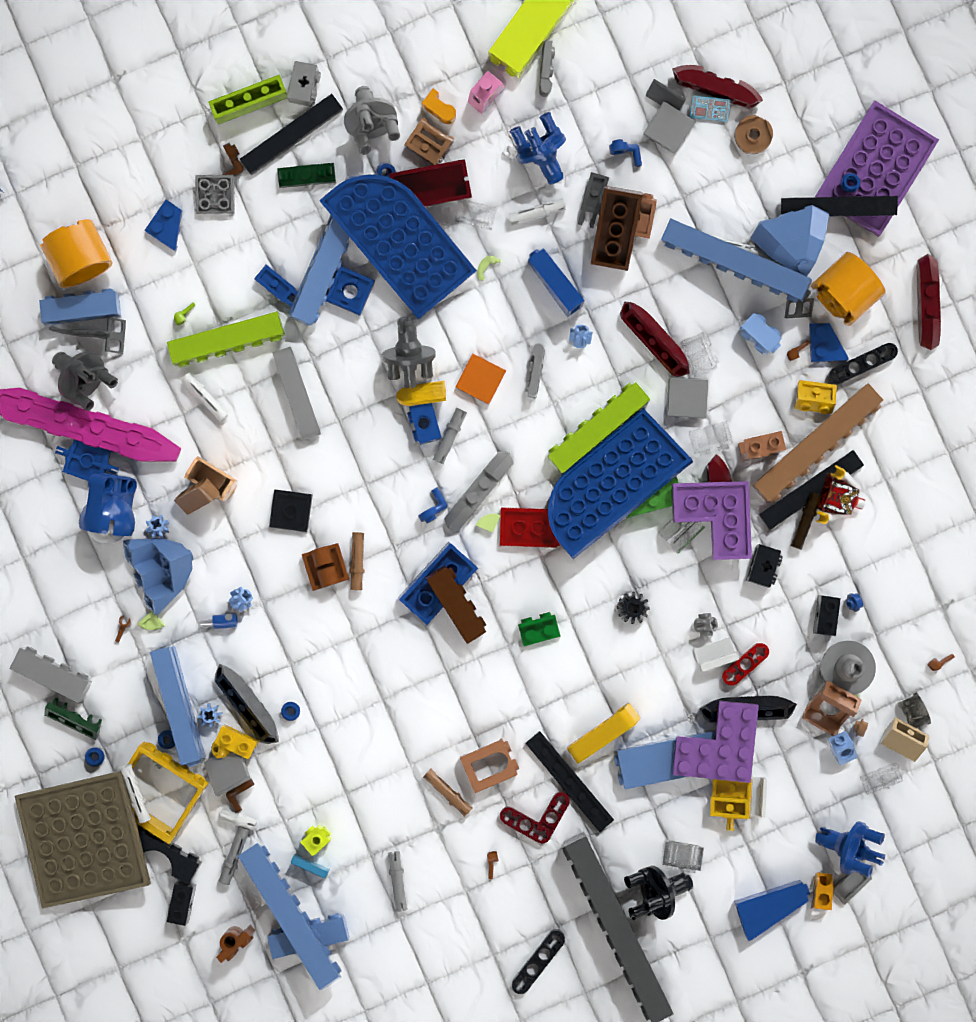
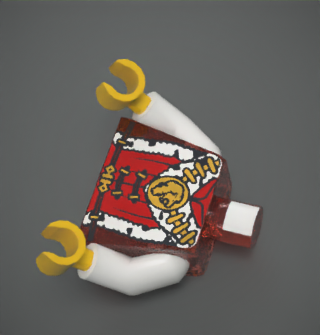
[815,465,866,525]

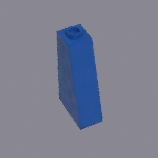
[528,248,585,318]
[734,880,810,941]

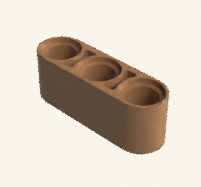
[174,478,220,515]

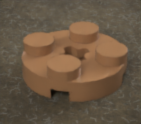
[734,115,773,154]

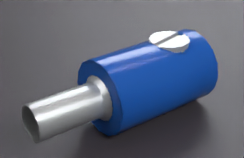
[200,613,238,629]

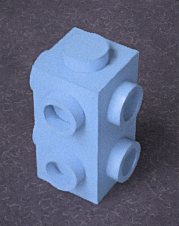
[739,313,782,355]

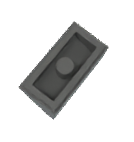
[646,79,686,111]

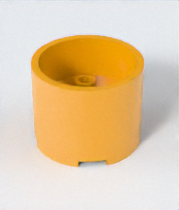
[40,219,113,288]
[811,252,886,326]

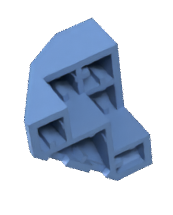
[750,205,829,276]
[123,538,193,615]

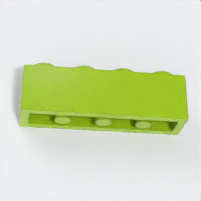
[208,74,287,125]

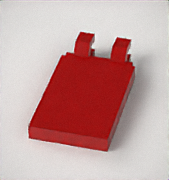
[499,507,560,548]

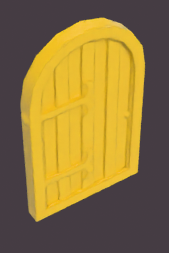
[396,380,447,406]

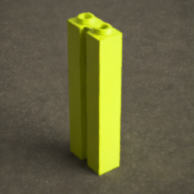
[488,0,575,78]

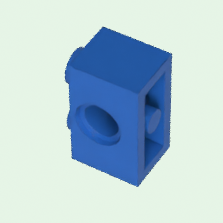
[407,403,442,445]

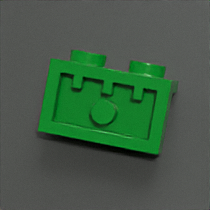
[518,612,561,646]

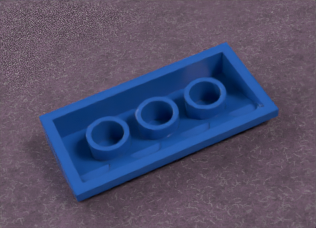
[398,541,478,625]

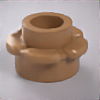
[853,719,869,737]

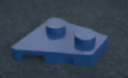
[144,199,183,252]
[809,323,849,362]

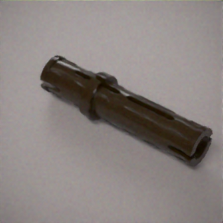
[790,492,822,550]

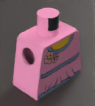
[467,71,505,114]

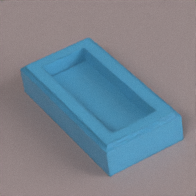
[291,854,330,878]

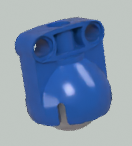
[79,473,137,544]

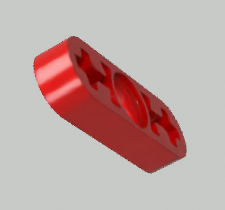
[722,643,769,686]

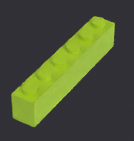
[167,311,286,368]
[547,382,650,474]

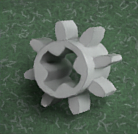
[694,613,718,637]

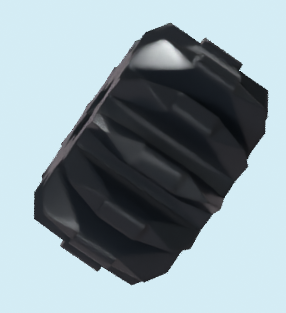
[617,592,650,624]

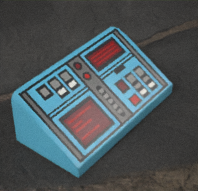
[690,96,731,122]

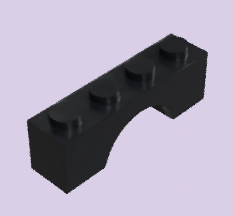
[137,825,202,885]

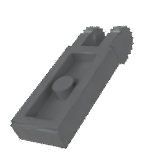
[578,172,609,228]

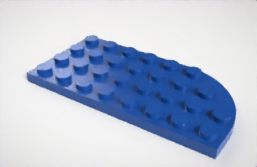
[319,174,477,320]
[548,408,693,560]

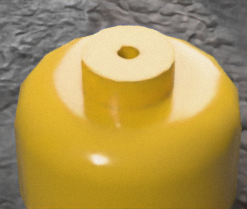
[211,741,230,758]

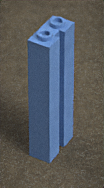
[150,646,206,767]
[614,729,716,790]

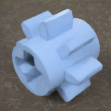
[569,324,593,348]
[145,515,169,539]
[229,586,253,612]
[198,703,223,727]

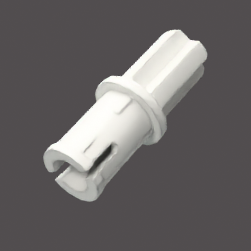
[218,809,258,832]

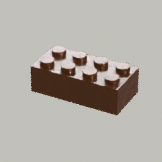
[590,185,643,271]

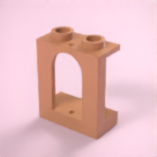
[738,431,786,462]
[802,681,862,736]
[460,738,519,793]

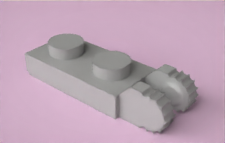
[539,40,555,97]
[525,343,545,399]

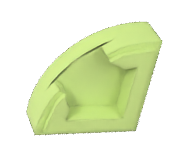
[476,514,501,533]
[137,611,165,630]

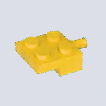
[710,779,753,831]

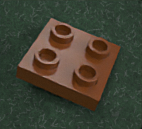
[301,543,350,591]
[216,924,255,963]

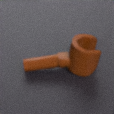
[787,340,810,361]
[115,615,131,642]
[927,654,955,671]
[487,851,499,879]

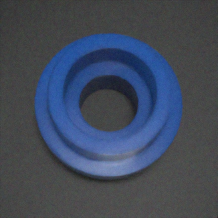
[841,173,860,193]
[846,593,863,612]
[281,702,300,721]
[158,730,175,749]
[85,747,105,767]

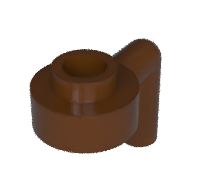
[222,142,243,177]
[226,778,255,813]

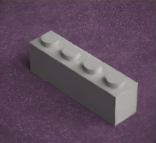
[9,646,92,703]

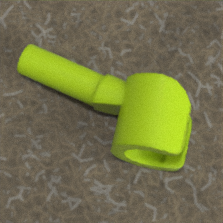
[174,302,196,325]

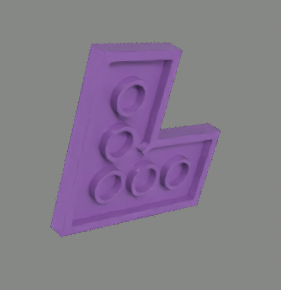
[671,481,752,560]
[672,701,759,783]

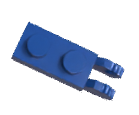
[254,264,298,307]

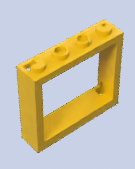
[128,741,209,844]

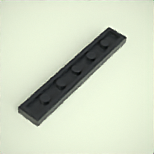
[240,93,343,175]
[781,195,898,217]
[758,450,864,530]
[525,731,614,832]

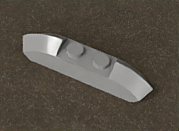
[444,451,514,531]

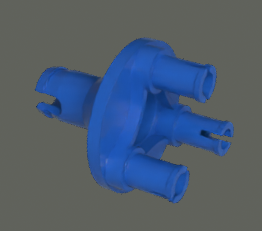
[509,112,566,185]
[815,821,885,878]

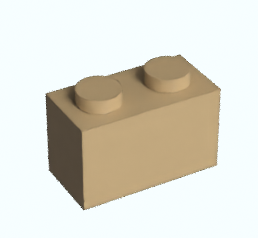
[881,717,929,762]

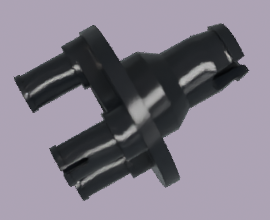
[624,865,693,920]

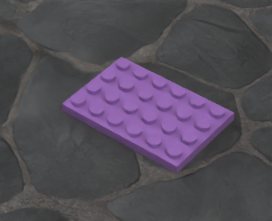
[815,100,940,237]

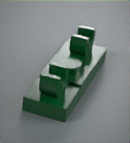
[277,163,336,188]
[44,697,102,740]

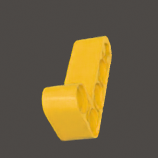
[566,702,641,764]

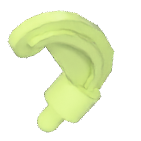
[477,256,501,281]

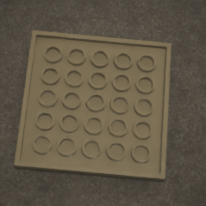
[14,771,151,909]

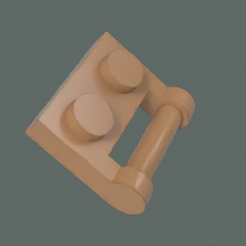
[404,118,455,165]

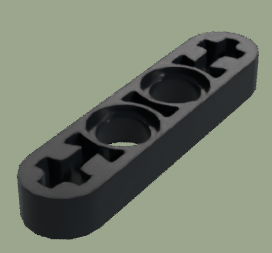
[827,343,898,385]
[512,929,565,994]

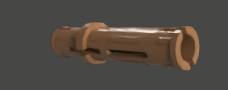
[349,532,365,590]
[423,768,473,817]

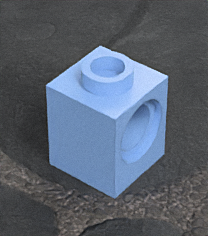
[828,731,857,766]

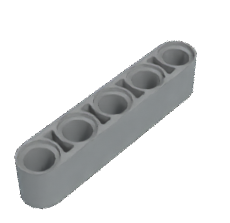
[272,346,321,440]

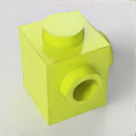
[300,825,332,856]

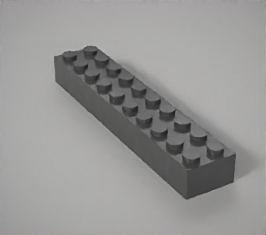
[562,832,674,1022]

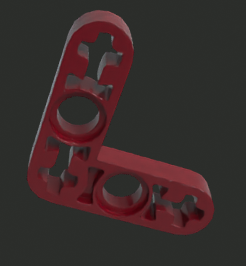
[500,791,570,844]

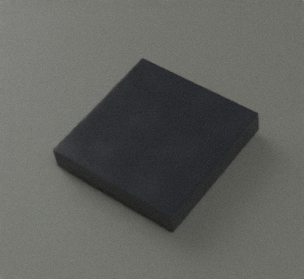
[269,489,313,532]

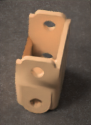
[184,456,238,502]

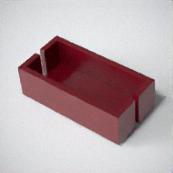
[389,159,472,207]

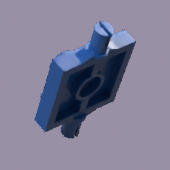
[55,440,119,481]

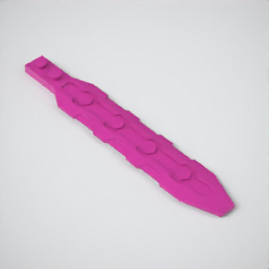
[0,387,181,462]

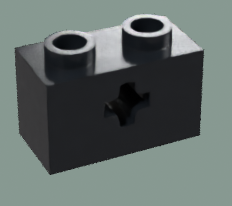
[746,544,783,588]
[813,595,841,636]
[167,880,197,926]

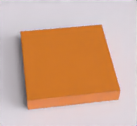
[455,353,507,405]

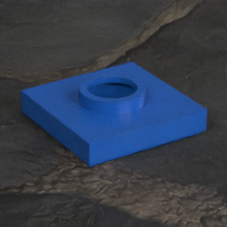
[326,266,375,316]

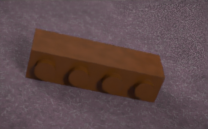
[425,565,487,644]

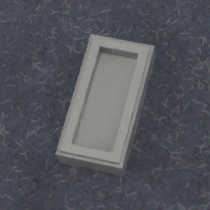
[833,872,873,905]

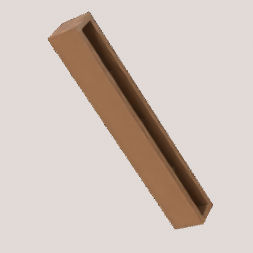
[752,383,883,503]

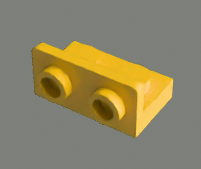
[794,380,837,414]
[214,724,259,759]

